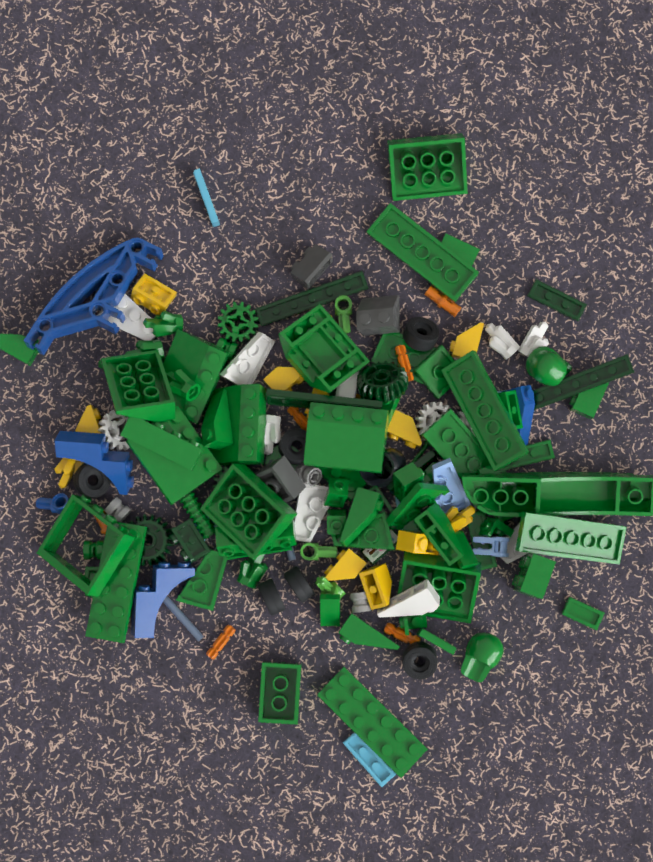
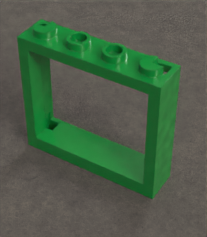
[37,494,135,597]

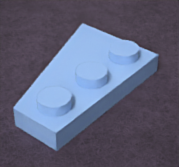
[432,458,471,514]

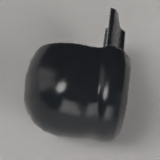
[359,448,406,488]

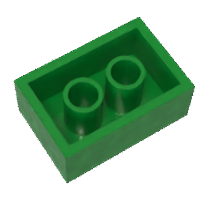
[512,553,556,599]
[258,661,302,725]

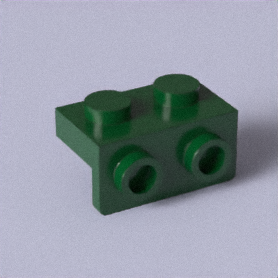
[169,519,211,564]

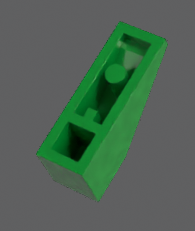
[0,334,39,366]
[569,382,609,419]
[201,389,233,450]
[339,487,384,547]
[414,502,465,566]
[338,613,400,650]

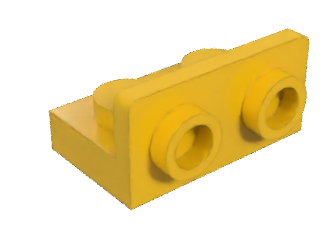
[131,273,177,315]

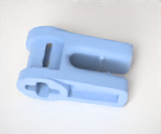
[472,537,510,557]

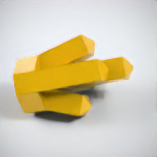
[55,458,84,489]
[446,505,475,532]

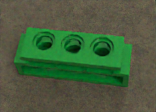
[215,520,297,560]

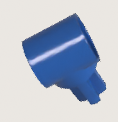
[36,493,69,515]

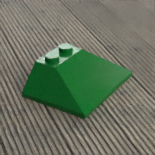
[278,304,370,393]

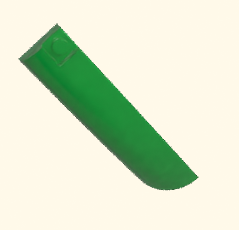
[462,472,653,517]

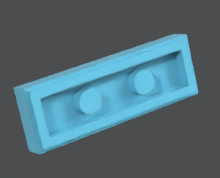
[193,168,220,227]
[343,733,396,787]

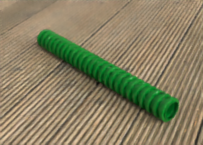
[125,416,215,539]

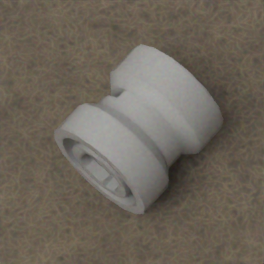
[296,463,322,486]
[105,497,131,522]
[350,592,371,613]

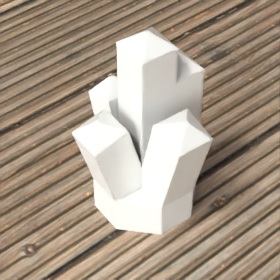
[518,322,549,357]
[485,323,520,360]
[264,415,281,455]

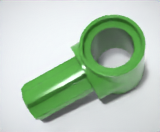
[335,295,352,334]
[300,543,337,560]
[315,576,346,599]

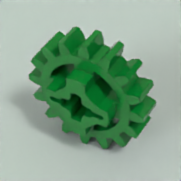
[217,302,259,343]

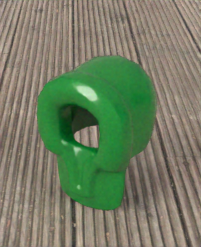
[526,346,572,386]
[461,632,504,682]

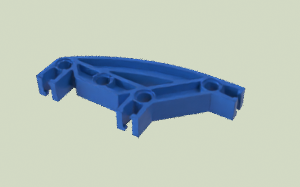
[24,238,164,355]

